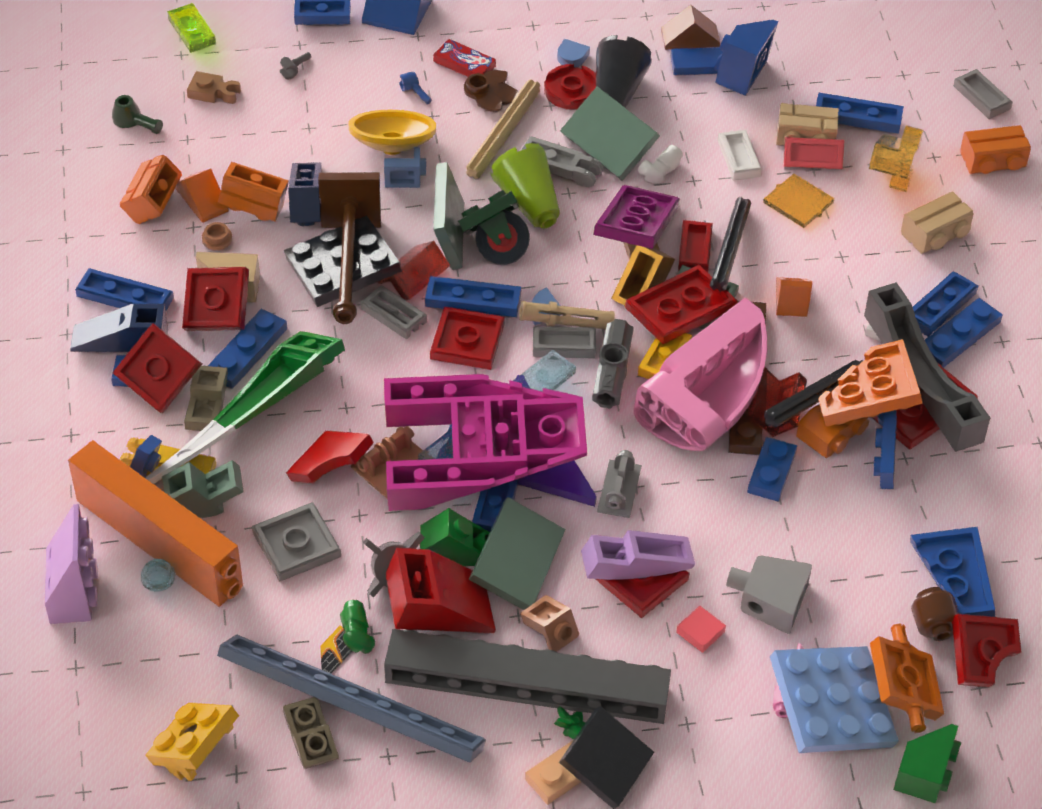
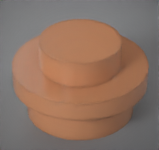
[202,222,232,250]

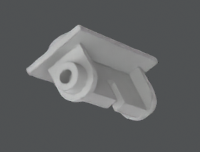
[597,450,642,518]

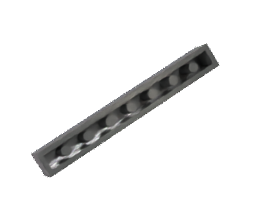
[384,629,671,724]

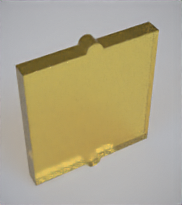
[763,173,835,228]

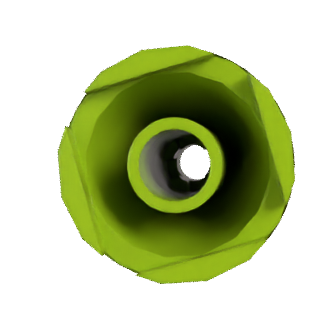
[490,143,560,229]

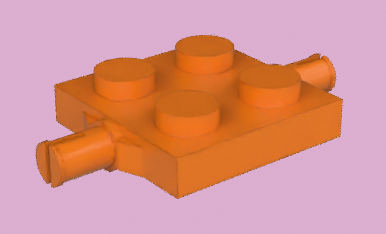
[870,623,944,733]

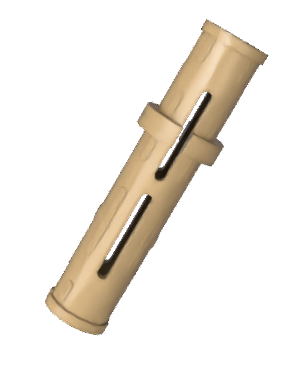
[519,301,615,329]

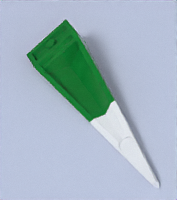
[146,331,345,484]

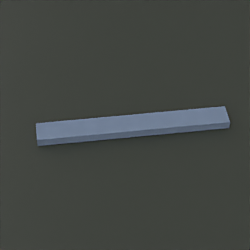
[217,634,486,763]

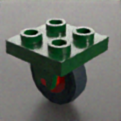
[458,190,530,265]

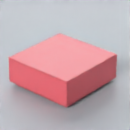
[676,606,726,653]

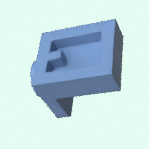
[384,147,426,188]

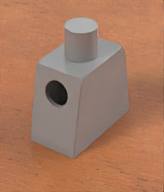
[726,555,812,634]

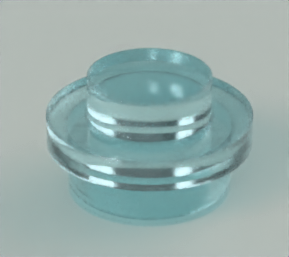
[141,559,175,592]

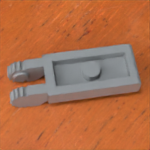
[522,136,604,187]

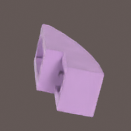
[581,530,695,580]

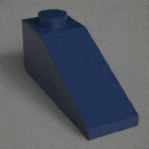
[288,162,322,226]

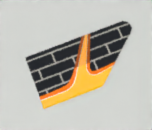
[320,625,352,674]

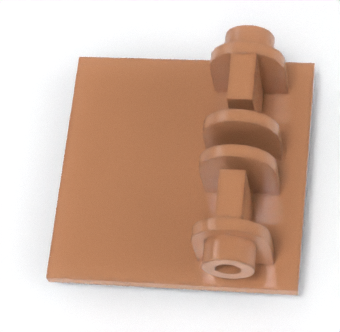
[351,426,433,499]

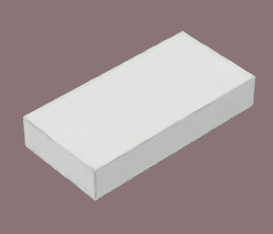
[717,129,762,181]

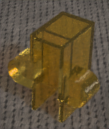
[868,125,924,192]

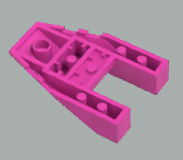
[384,374,587,511]

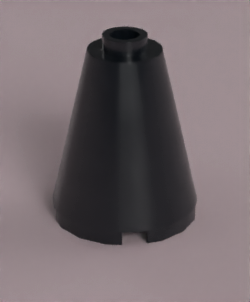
[596,35,652,108]

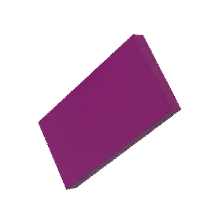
[593,185,680,249]

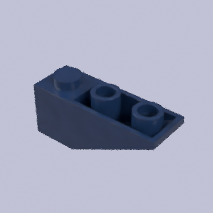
[70,303,168,352]

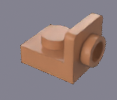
[520,595,579,652]

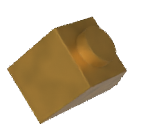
[611,245,675,306]

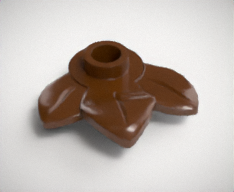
[464,70,519,112]

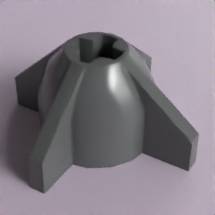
[363,532,425,598]

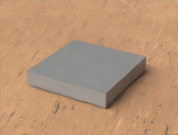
[252,502,341,582]

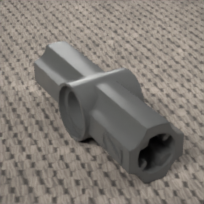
[592,319,634,409]

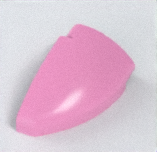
[634,297,767,451]

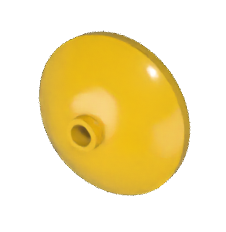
[348,109,436,155]

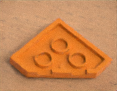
[818,339,923,426]

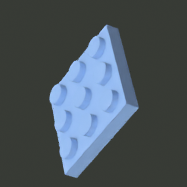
[770,646,899,753]

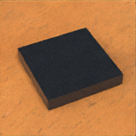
[559,706,654,809]

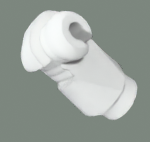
[638,145,683,184]

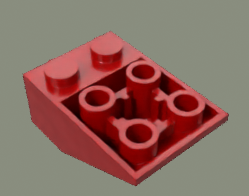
[385,548,496,633]

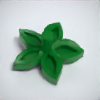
[554,706,586,739]

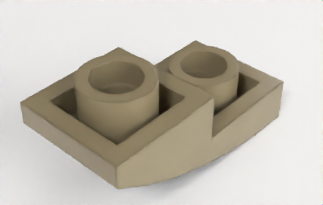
[283,697,339,769]

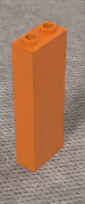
[68,440,243,607]

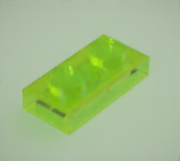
[167,3,216,53]

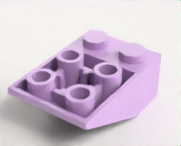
[45,504,98,624]

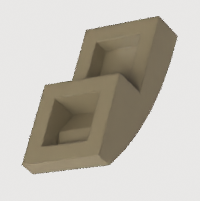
[184,366,228,431]

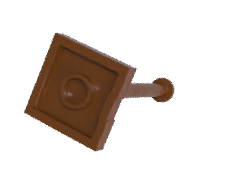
[318,172,381,324]

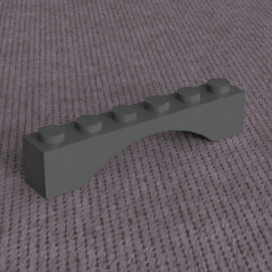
[864,282,991,452]

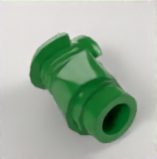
[340,600,375,654]

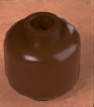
[911,587,960,641]

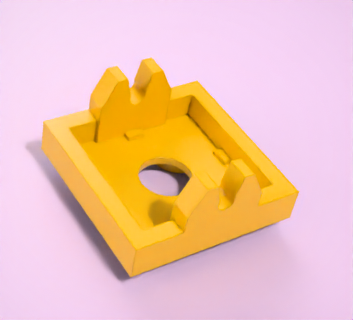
[145,703,239,781]

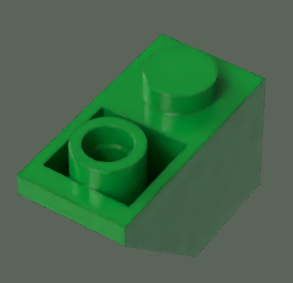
[420,508,490,566]
[893,724,961,804]

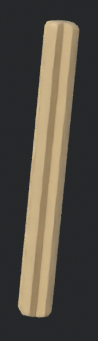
[466,79,540,179]

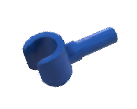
[399,72,432,104]

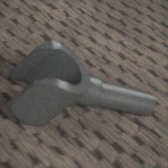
[279,52,312,80]

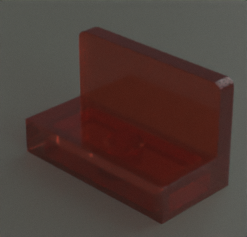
[378,240,450,301]
[749,367,807,437]

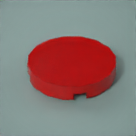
[544,64,596,110]

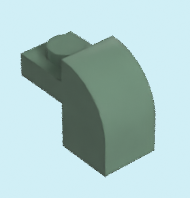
[162,460,244,518]

